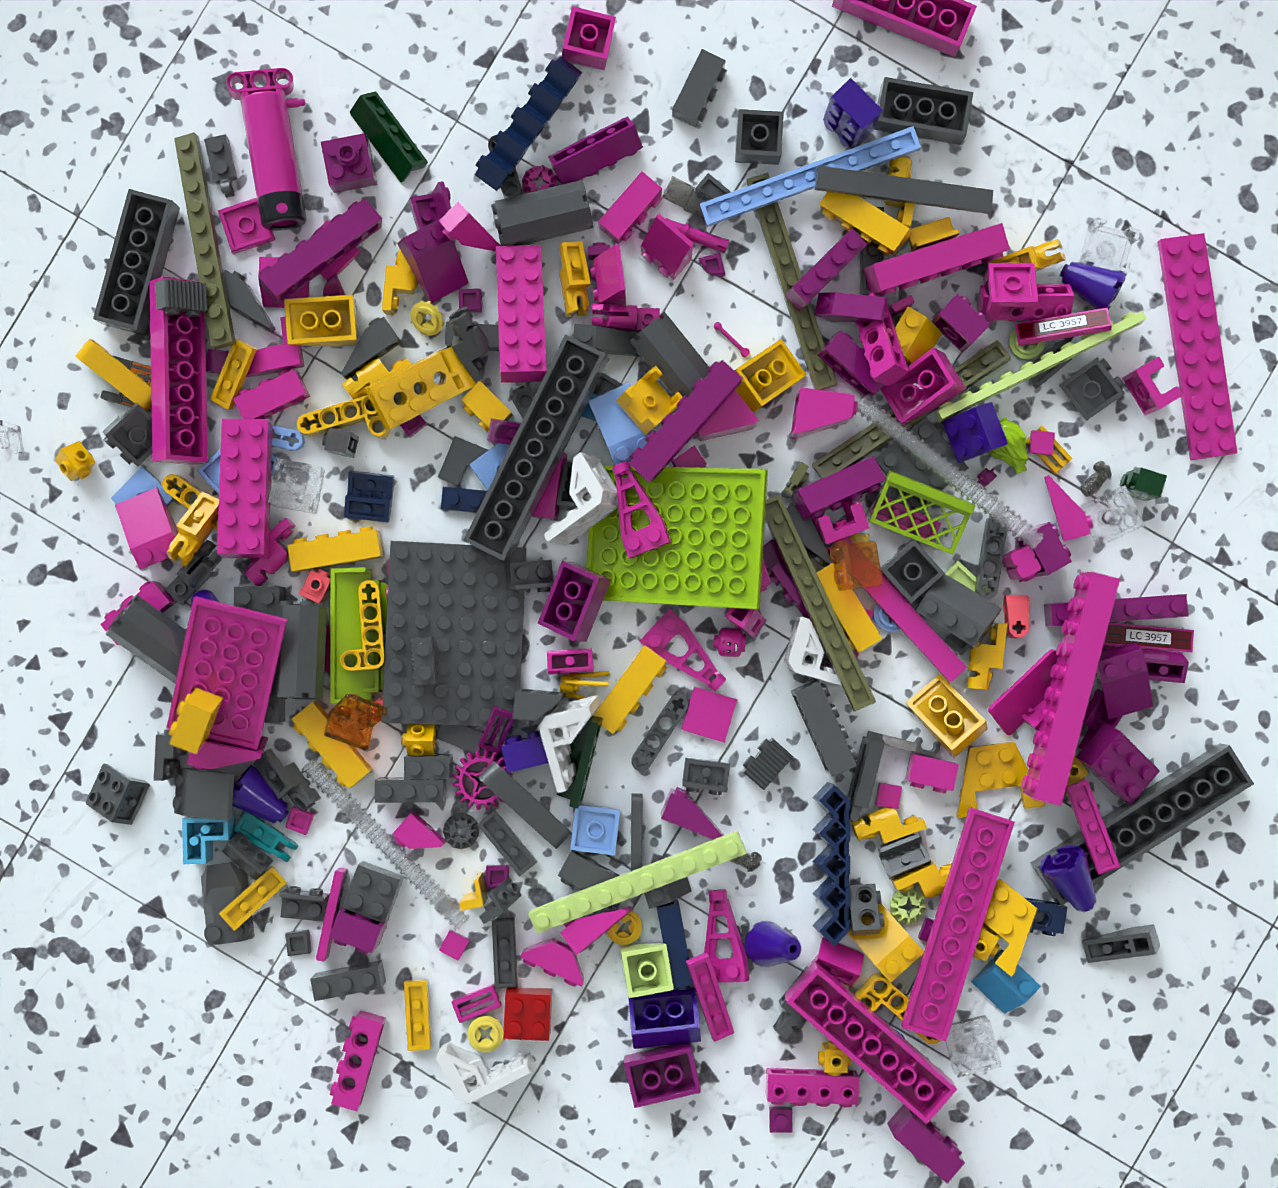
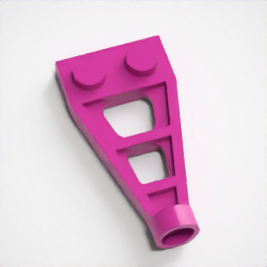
[612,462,672,558]
[639,608,726,692]
[704,889,750,982]

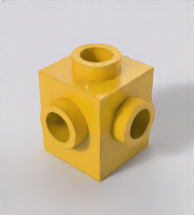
[54,441,95,481]
[402,724,437,756]
[973,922,1000,962]
[818,1041,852,1076]

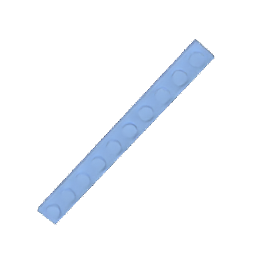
[700,126,921,227]

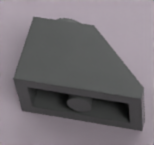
[322,428,359,458]
[644,877,692,909]

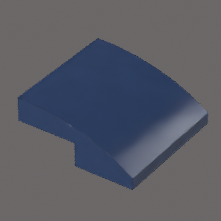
[344,470,395,523]

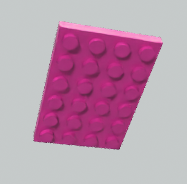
[166,596,288,750]

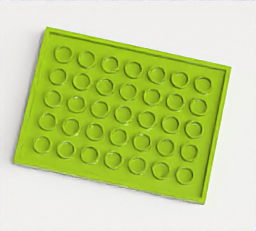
[586,466,768,609]

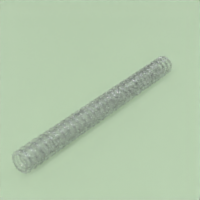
[857,396,1045,550]
[301,758,470,930]

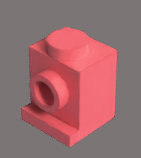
[298,568,331,604]

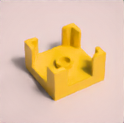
[615,366,683,435]

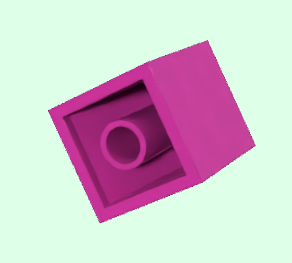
[790,388,858,439]
[693,390,759,442]

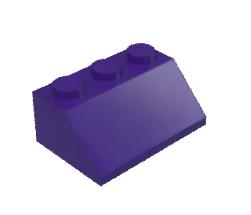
[628,987,701,1049]

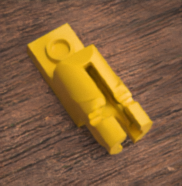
[884,156,915,228]
[988,239,1066,271]
[559,241,591,317]
[382,248,418,315]
[342,358,411,399]
[167,492,219,566]
[966,623,1007,690]
[850,807,927,844]
[891,861,952,898]

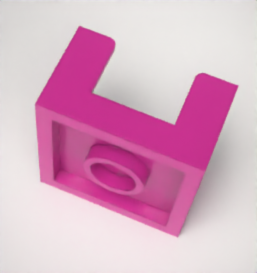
[983,263,1038,317]
[1122,357,1183,416]
[811,501,870,544]

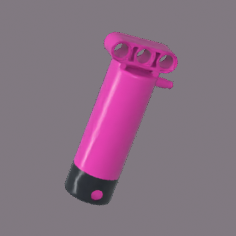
[227,68,307,231]

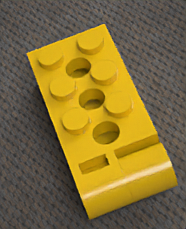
[364,345,477,430]

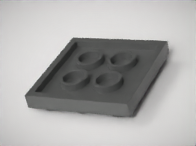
[875,417,969,509]

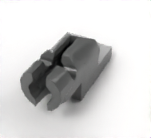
[449,307,488,382]
[165,540,222,605]
[253,749,321,812]
[773,966,808,1042]

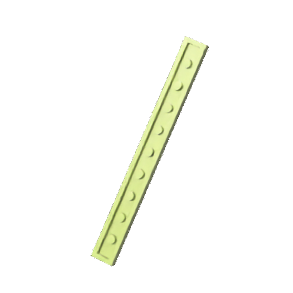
[935,311,1147,423]
[528,830,747,934]

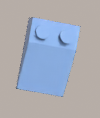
[589,382,651,465]

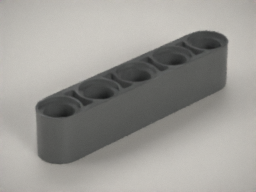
[478,761,572,849]

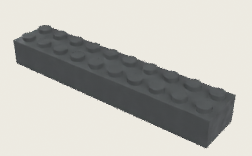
[463,334,610,562]
[1030,743,1254,906]

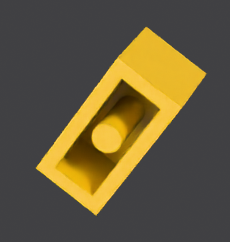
[461,381,513,432]

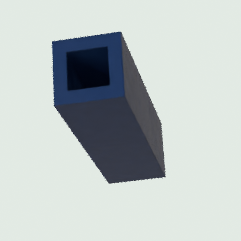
[657,900,694,991]

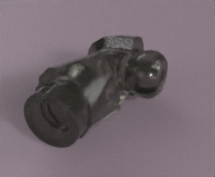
[1080,461,1112,497]
[729,851,762,872]

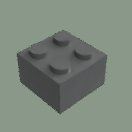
[735,109,784,165]
[878,539,945,604]
[342,861,405,923]

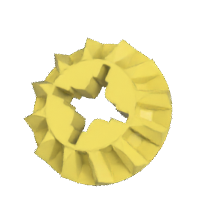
[410,300,445,335]
[468,1015,504,1052]

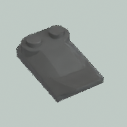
[201,862,255,945]

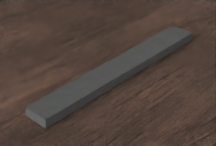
[815,165,994,214]

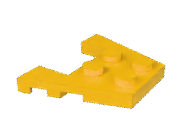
[956,741,1045,818]
[984,879,1038,977]

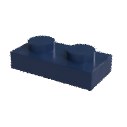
[441,487,487,513]

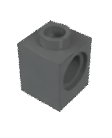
[510,385,535,419]

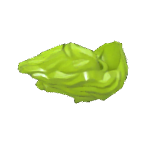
[989,417,1028,474]

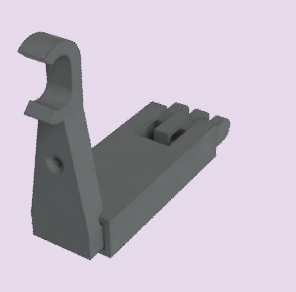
[847,730,940,821]

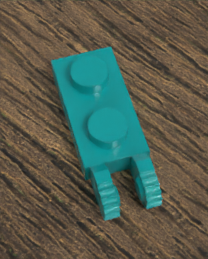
[233,812,299,862]

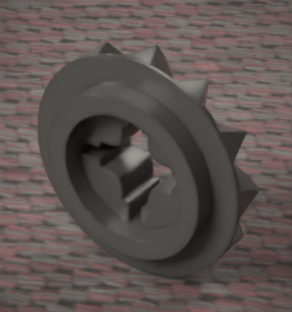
[443,813,479,849]

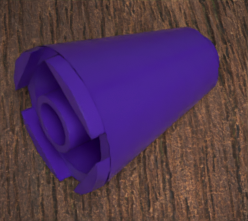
[1059,261,1127,311]
[232,764,289,824]
[1040,845,1096,912]
[744,921,801,967]

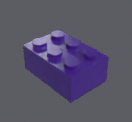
[823,78,883,149]

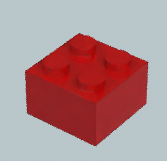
[503,987,552,1041]

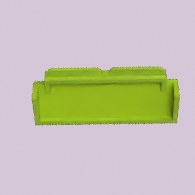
[330,567,388,704]

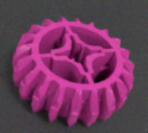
[452,749,513,810]

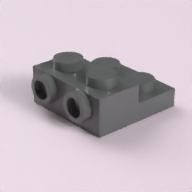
[1059,357,1126,421]
[102,403,152,467]
[153,729,187,781]

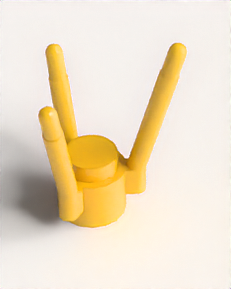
[560,671,610,706]

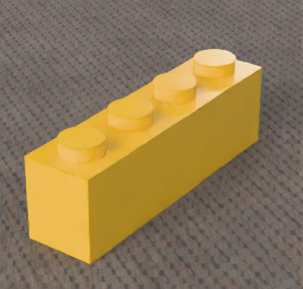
[819,192,911,257]
[287,526,384,572]
[816,561,882,653]
[594,645,667,734]
[291,701,374,789]

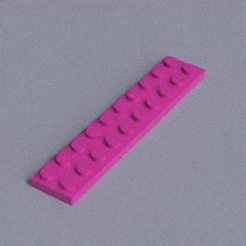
[1157,233,1238,460]
[901,807,1015,1041]

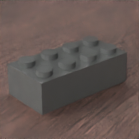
[874,77,974,145]
[791,680,858,777]

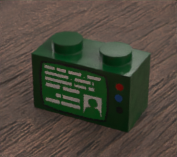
[1120,467,1167,501]

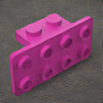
[988,649,1058,735]

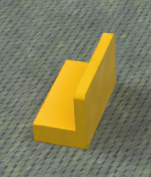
[908,217,960,252]
[459,872,488,911]

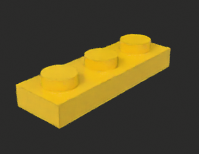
[210,339,257,410]
[219,866,287,931]
[404,979,431,1051]

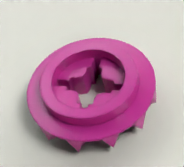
[522,165,558,194]

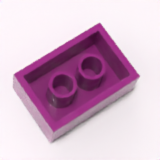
[537,561,611,642]
[1076,723,1160,805]
[624,1043,701,1108]
[887,1104,965,1184]

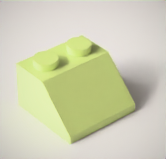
[620,943,674,998]

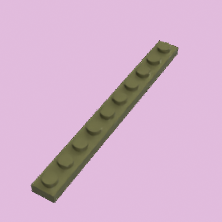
[174,132,236,350]
[746,172,837,390]
[812,340,1011,479]
[765,494,876,712]

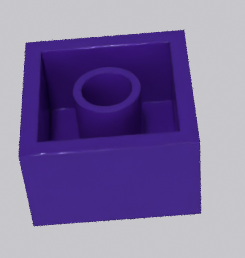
[942,402,1008,463]
[501,730,549,773]

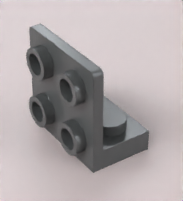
[85,763,150,825]

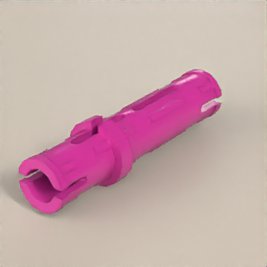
[666,218,729,254]

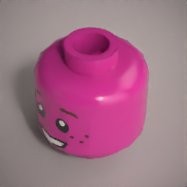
[713,627,746,657]

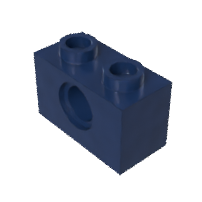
[1024,897,1068,936]

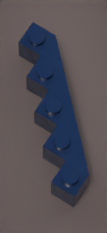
[474,56,583,191]
[812,782,850,947]

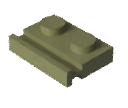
[780,462,809,499]

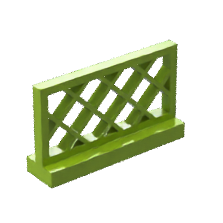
[869,470,976,555]

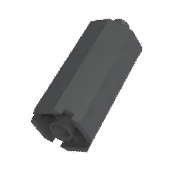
[491,180,594,246]
[629,312,709,397]
[105,595,187,683]
[273,601,327,700]

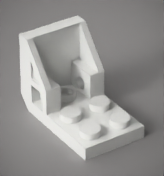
[543,452,618,545]
[784,617,842,686]
[539,695,601,793]
[436,1042,534,1104]

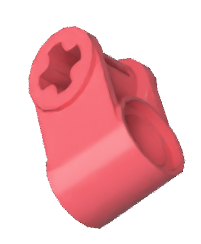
[1003,595,1030,639]

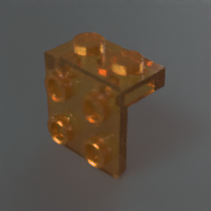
[830,540,882,591]
[324,694,388,750]

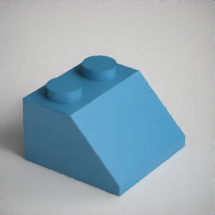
[971,949,1041,1014]

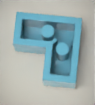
[182,814,235,864]

